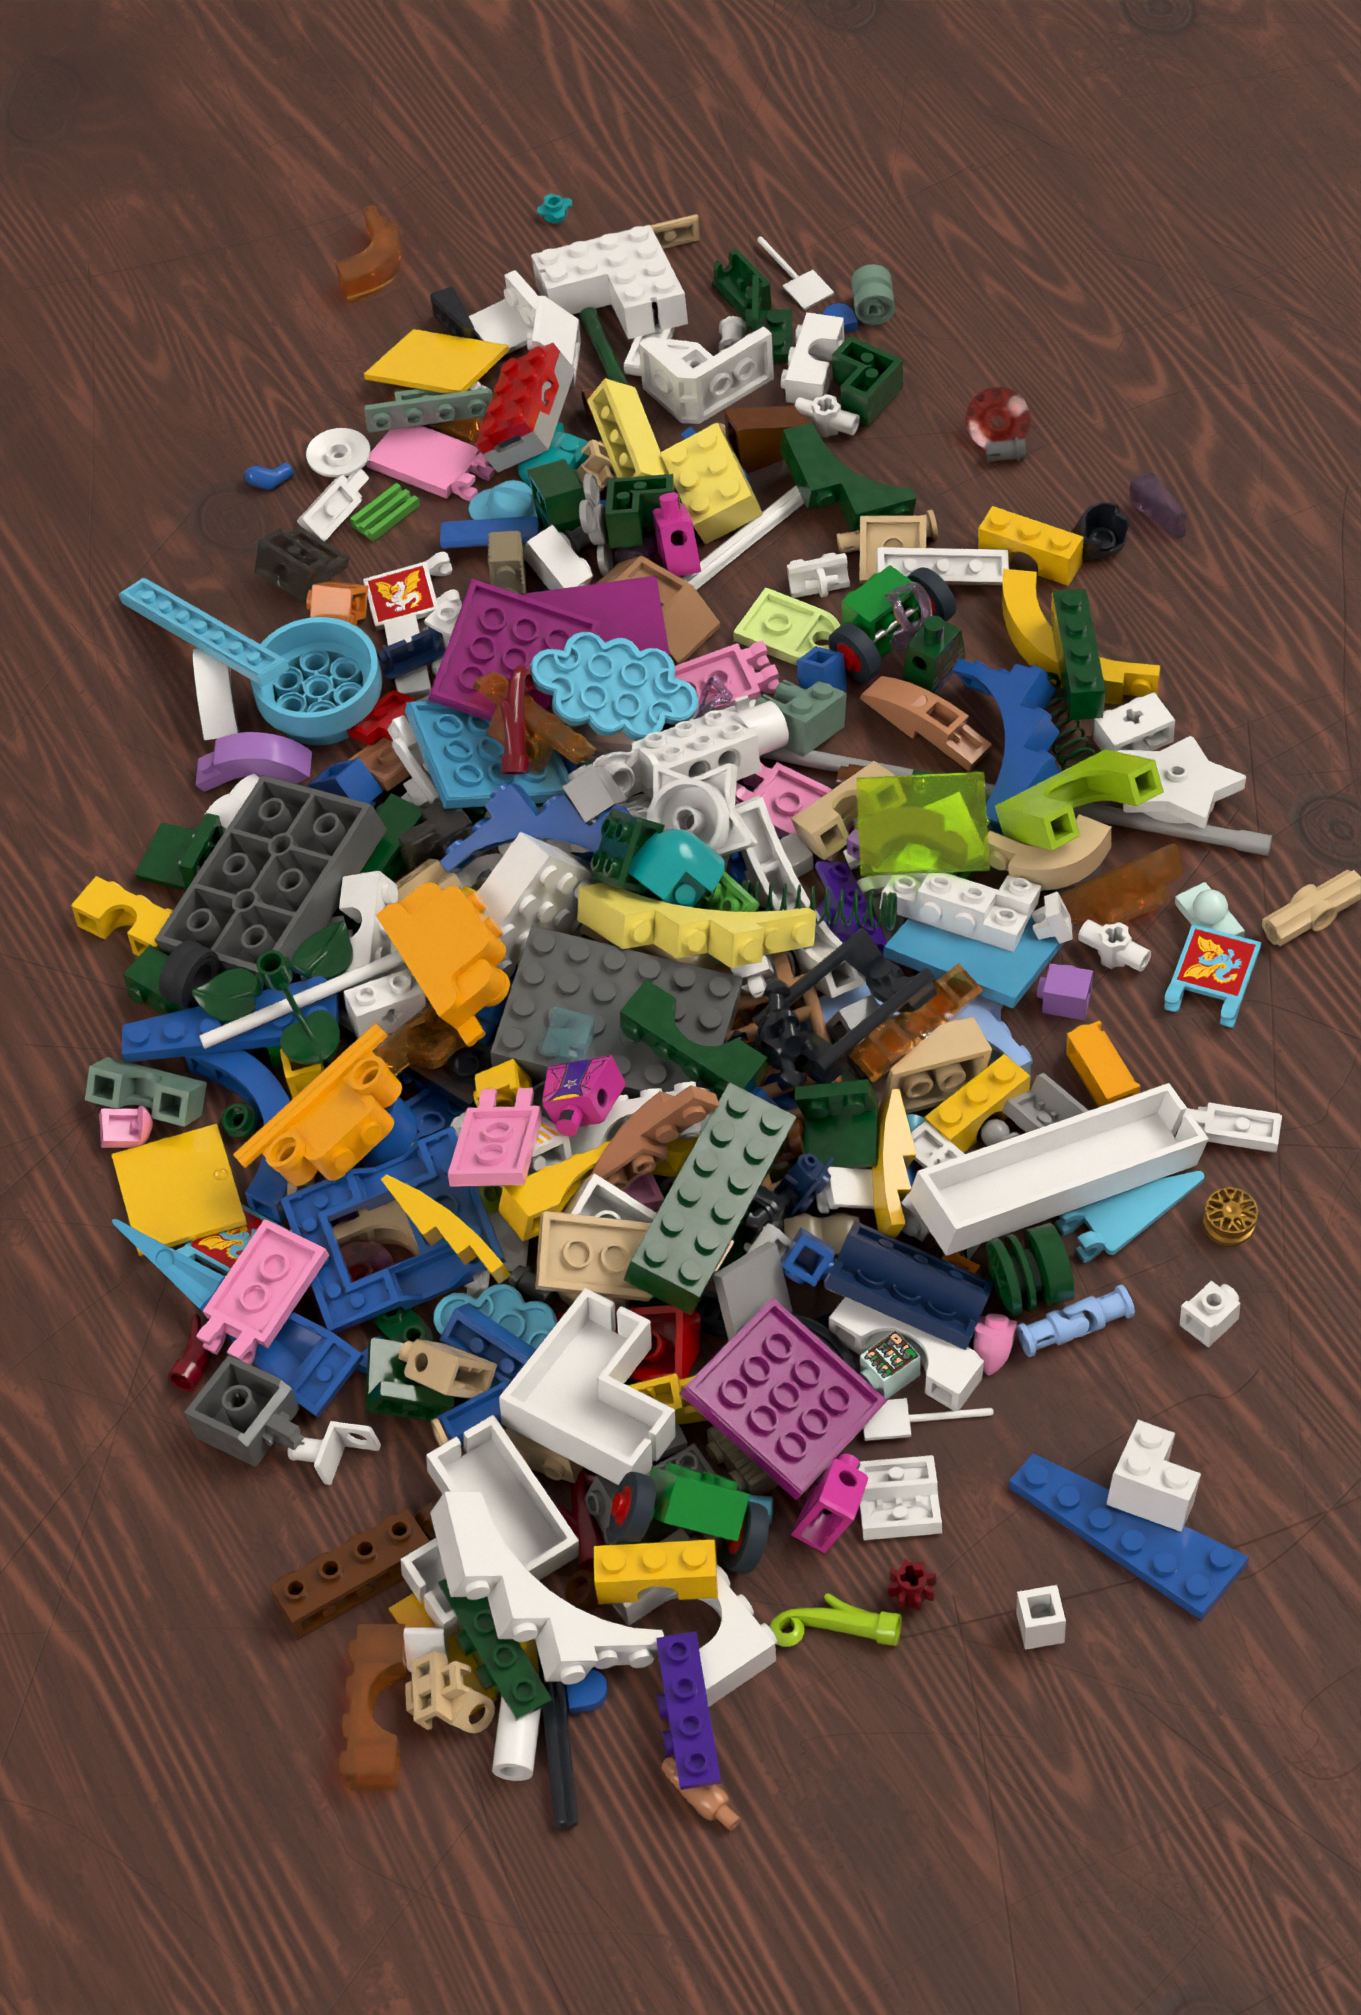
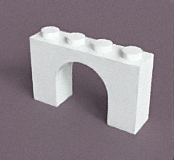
[612,1528,777,1707]

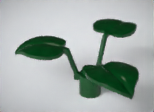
[192,920,353,1064]

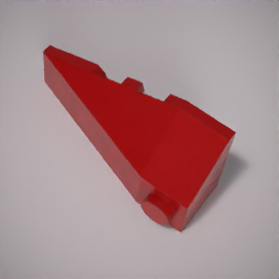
[555,1305,700,1382]

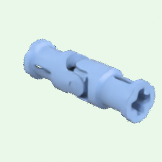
[1016,1284,1135,1357]

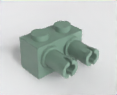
[754,680,847,757]

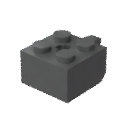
[184,1355,304,1467]

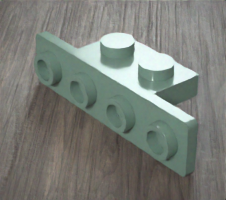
[364,388,492,432]

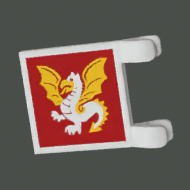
[363,552,462,631]

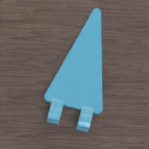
[1055,1171,1204,1263]

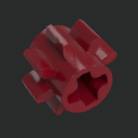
[888,1559,936,1611]

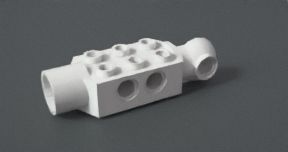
[592,701,789,799]

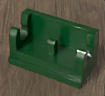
[712,248,772,322]

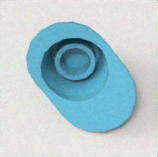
[468,480,537,520]

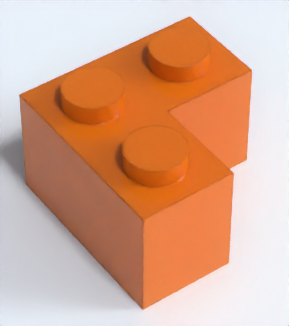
[306,581,368,627]

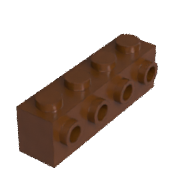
[270,1508,430,1640]

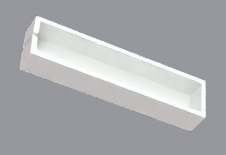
[908,1083,1209,1256]

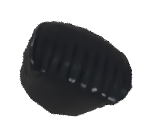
[1071,502,1130,561]

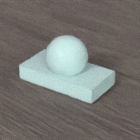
[1175,882,1245,938]

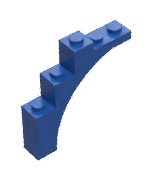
[952,659,1061,842]
[439,783,652,895]

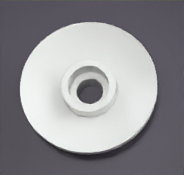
[306,428,370,477]

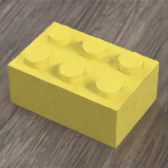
[660,422,763,545]

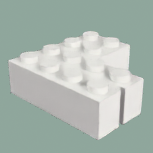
[531,225,688,339]
[476,832,603,978]
[499,1288,676,1485]
[401,1415,579,1637]

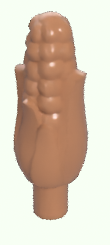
[661,1757,741,1831]

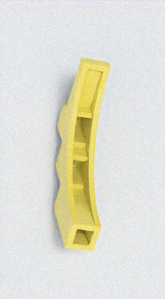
[577,882,816,968]

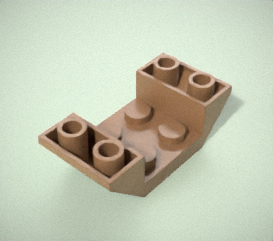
[596,556,720,666]

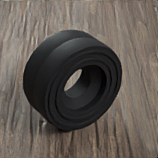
[159,941,220,1009]

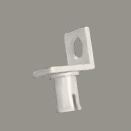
[288,1421,381,1485]

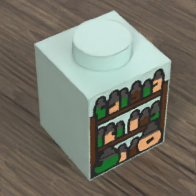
[859,1330,920,1400]

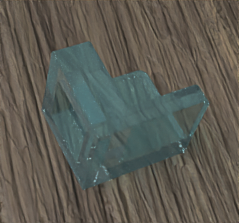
[542,1006,595,1062]

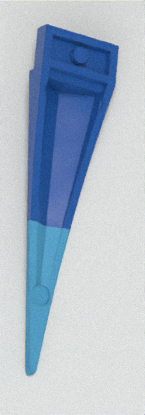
[112,1219,365,1418]

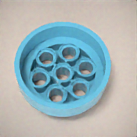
[250,617,382,746]

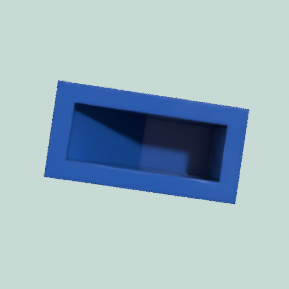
[308,758,383,806]

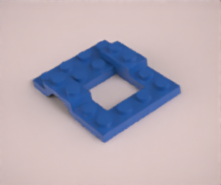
[280,1126,506,1334]

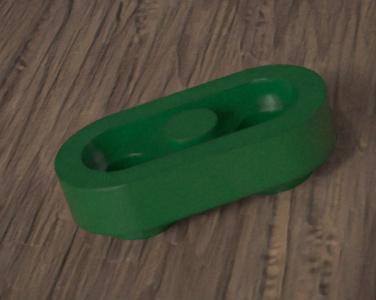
[373,1306,434,1343]

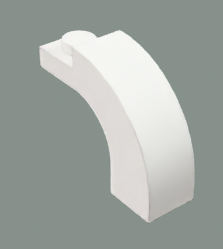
[193,648,239,740]

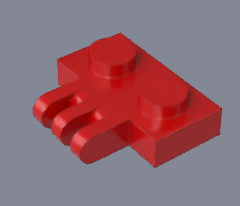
[346,689,416,746]

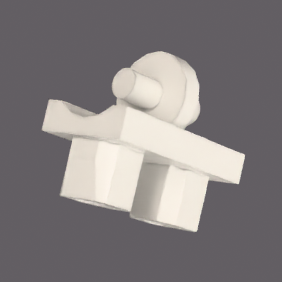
[787,552,850,598]

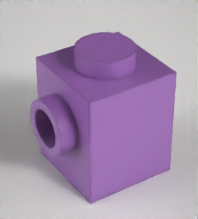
[1037,963,1093,1020]

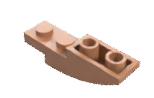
[860,676,992,771]
[591,1085,719,1191]

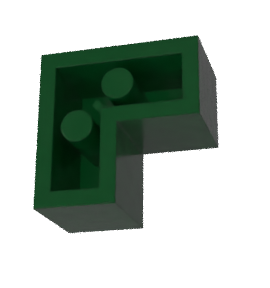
[832,335,903,426]
[527,459,586,534]
[605,474,676,549]

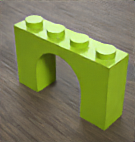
[995,749,1164,851]

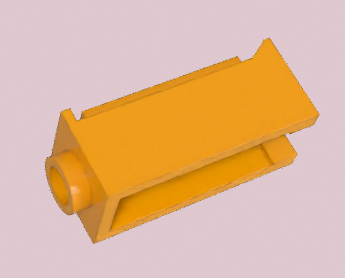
[1066,1021,1140,1108]

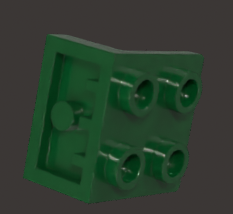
[746,274,793,363]
[135,813,223,891]
[795,1079,878,1169]
[365,1338,454,1422]

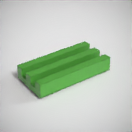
[350,483,420,542]

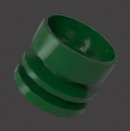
[986,1223,1075,1318]

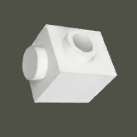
[1016,1585,1066,1650]

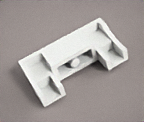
[879,843,1041,952]

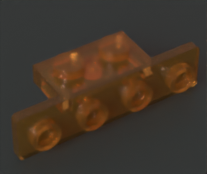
[473,672,596,771]
[1059,843,1183,925]
[372,1003,481,1076]

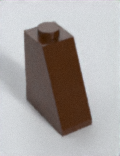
[724,406,810,474]

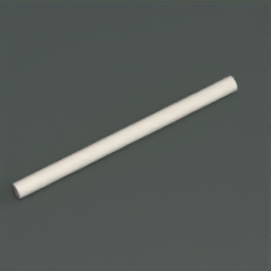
[199,951,405,1049]

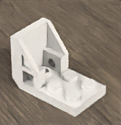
[639,326,774,424]

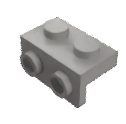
[1002,1073,1089,1133]

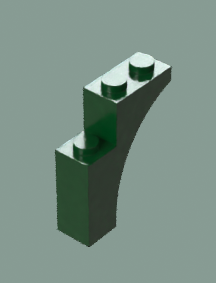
[780,422,917,532]

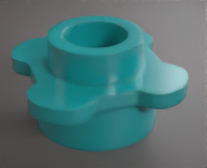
[537,194,572,223]

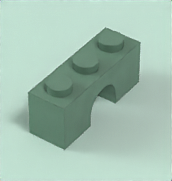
[85,1057,207,1127]

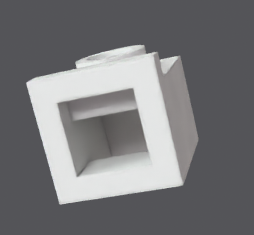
[1180,1281,1241,1348]

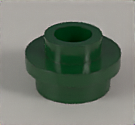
[222,1103,258,1139]

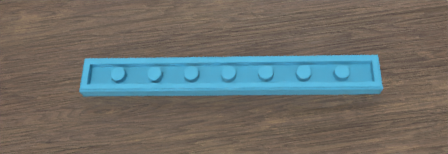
[118,578,290,687]

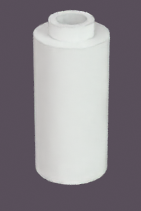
[492,1696,541,1781]

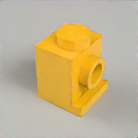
[473,1059,534,1107]

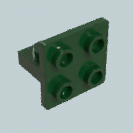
[591,809,665,894]

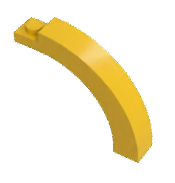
[1002,569,1160,705]

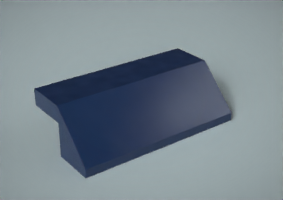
[824,1221,994,1350]

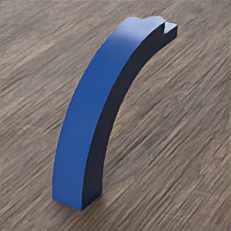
[185,1050,290,1226]

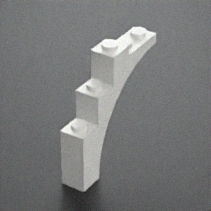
[735,796,864,998]
[431,1492,664,1684]

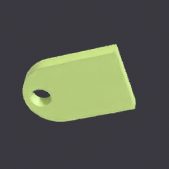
[733,587,840,665]

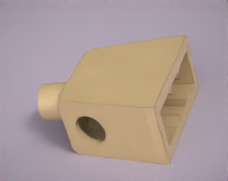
[399,1339,498,1399]

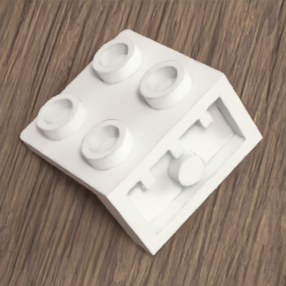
[469,270,538,355]

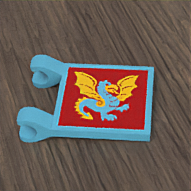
[1164,924,1262,1028]
[176,1204,288,1277]

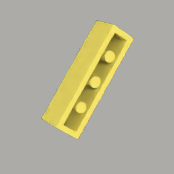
[587,378,669,478]

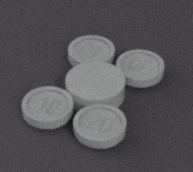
[579,473,614,576]

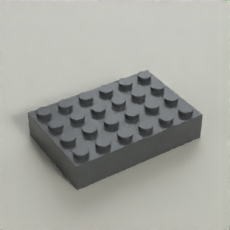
[154,775,387,990]
[490,926,742,1099]

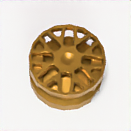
[1202,1187,1258,1246]

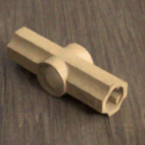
[1262,869,1361,946]

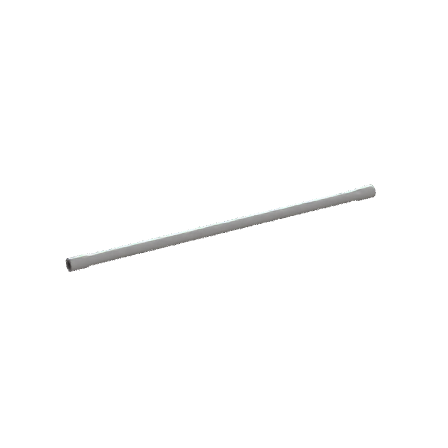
[759,747,1272,856]

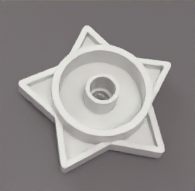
[1117,736,1246,828]
[646,763,757,857]

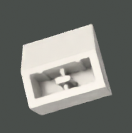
[527,296,581,387]

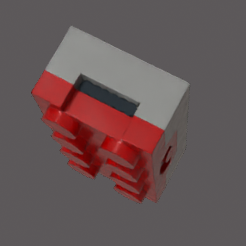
[475,342,575,472]

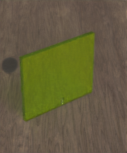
[856,772,990,876]

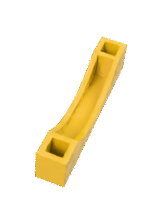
[498,1137,699,1242]

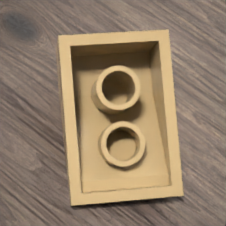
[878,1017,992,1117]

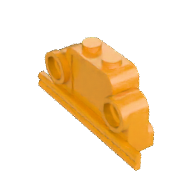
[376,882,510,1047]
[233,1022,402,1186]

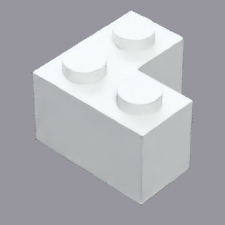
[1106,1420,1201,1532]

